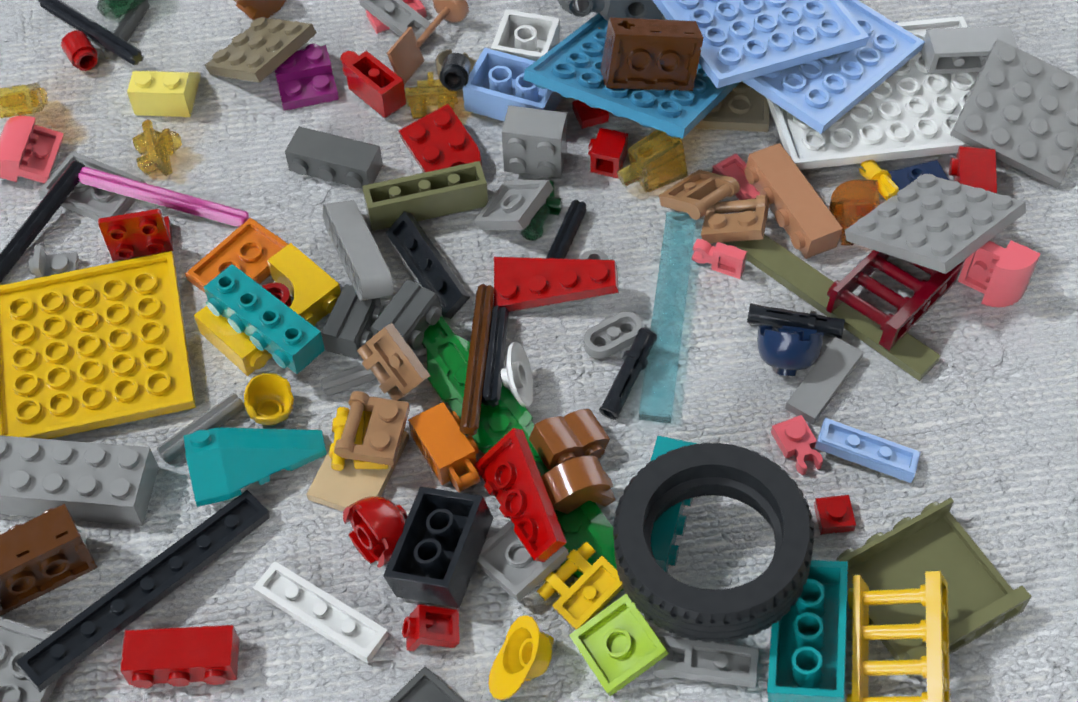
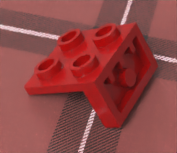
[98,209,173,261]

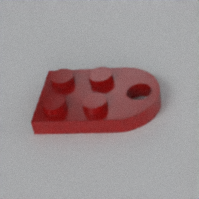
[398,104,482,173]

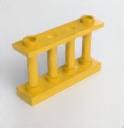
[846,571,950,702]

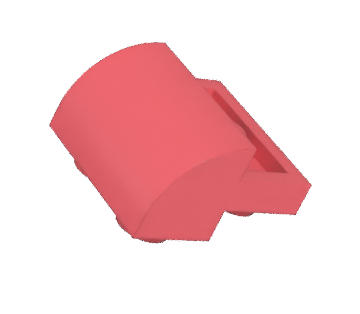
[0,116,64,184]
[958,240,1040,307]

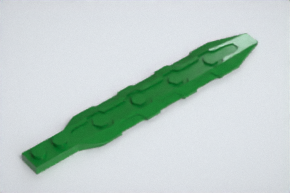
[421,316,624,592]

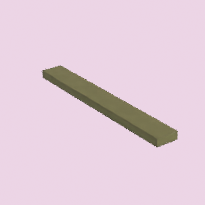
[723,234,941,381]

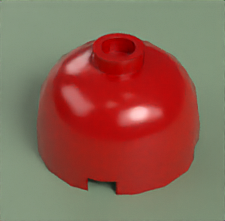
[343,496,408,568]

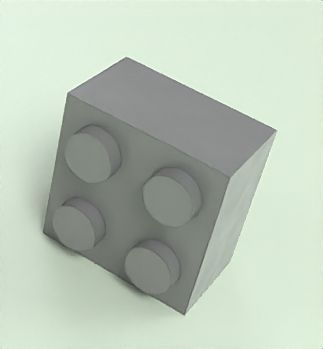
[502,106,567,179]

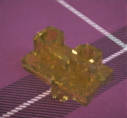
[405,71,458,119]
[132,119,182,176]

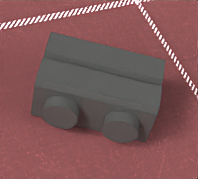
[370,279,442,350]
[321,284,384,359]

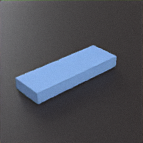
[815,418,921,483]

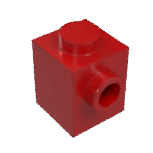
[588,127,628,178]

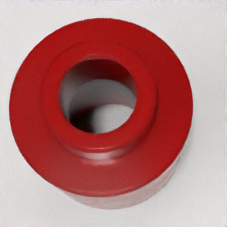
[61,31,98,71]

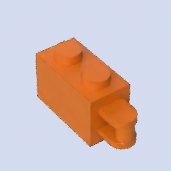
[408,402,480,492]

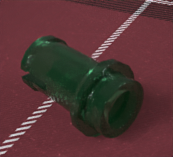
[521,204,550,241]

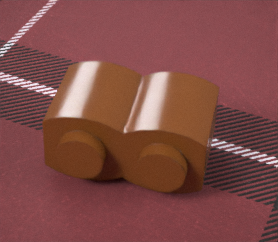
[529,409,610,470]

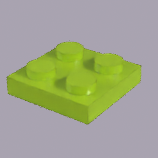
[569,593,670,696]

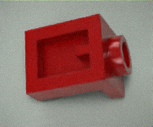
[402,604,460,652]

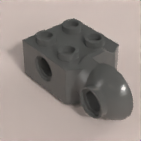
[557,0,663,20]

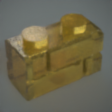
[0,82,48,118]

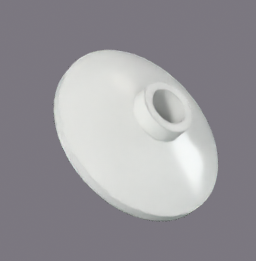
[501,342,533,407]

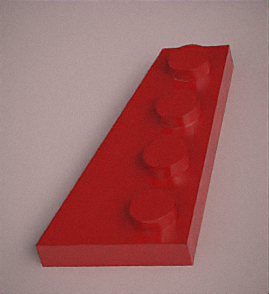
[494,257,619,312]
[473,428,567,562]

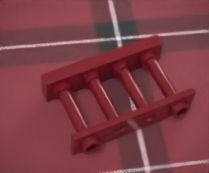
[826,250,964,351]

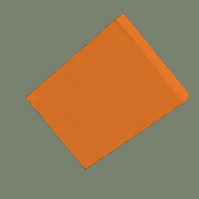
[185,218,288,293]

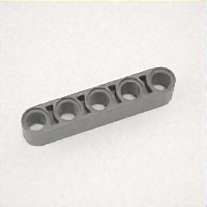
[323,200,393,301]

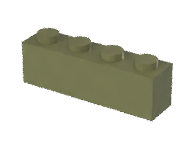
[362,161,488,231]

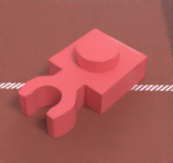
[691,239,747,279]
[771,415,823,475]

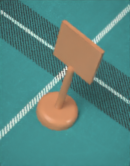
[387,0,469,85]

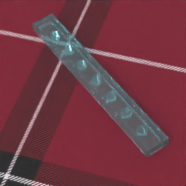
[638,212,696,424]

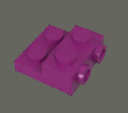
[274,44,339,111]

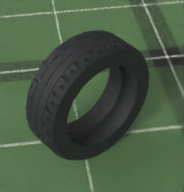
[613,443,814,643]

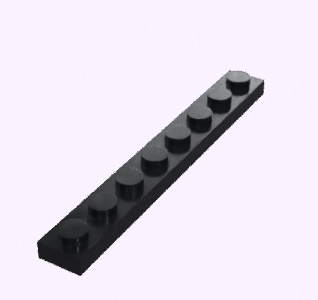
[15,490,270,692]

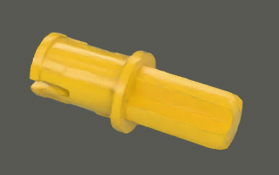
[859,160,899,201]

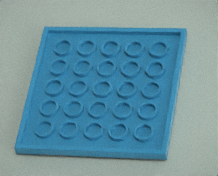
[524,13,740,139]

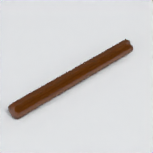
[460,284,494,436]

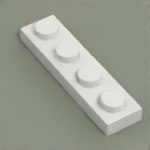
[253,561,389,664]

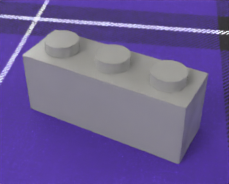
[921,26,1018,74]

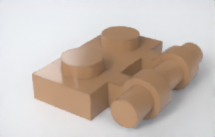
[357,323,431,401]

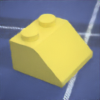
[127,70,201,117]

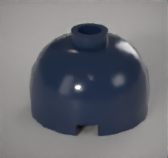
[757,325,824,376]

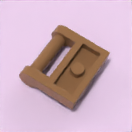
[659,170,740,220]
[701,195,769,244]
[334,391,410,466]

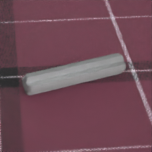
[157,393,244,463]

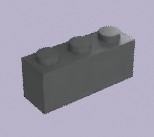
[285,126,383,189]

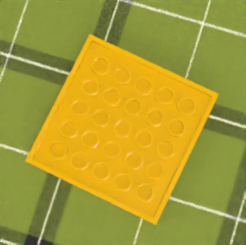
[0,251,196,439]

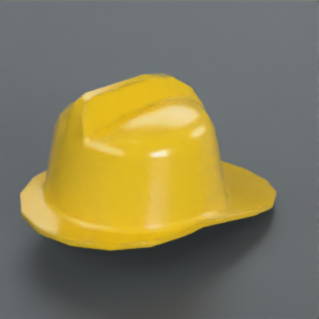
[488,615,554,700]

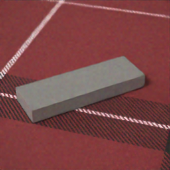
[785,337,863,425]

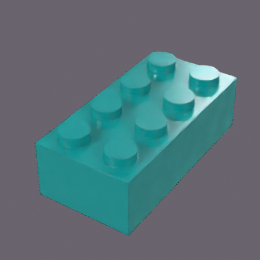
[767,560,848,702]

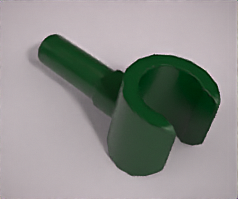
[544,180,563,216]

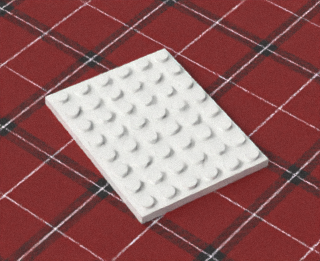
[766,16,980,170]

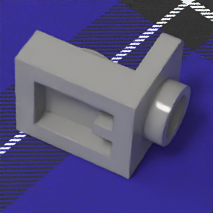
[29,245,80,278]

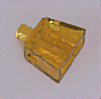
[617,129,688,192]

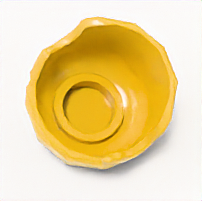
[244,373,294,425]

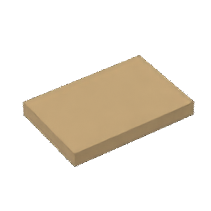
[306,431,409,511]

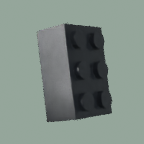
[383,486,494,609]

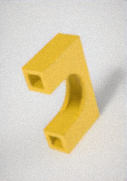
[194,243,341,376]

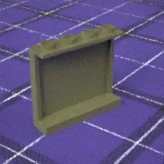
[836,498,1032,678]

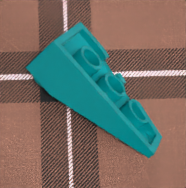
[184,427,327,507]

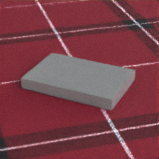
[38,151,146,221]

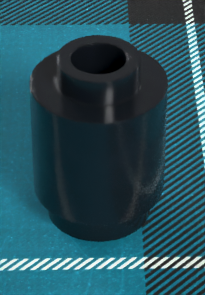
[440,53,471,91]

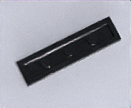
[386,211,470,319]

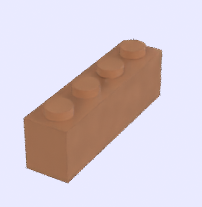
[745,143,843,259]

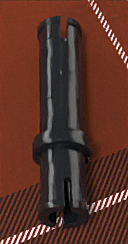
[747,303,845,339]
[599,328,658,420]

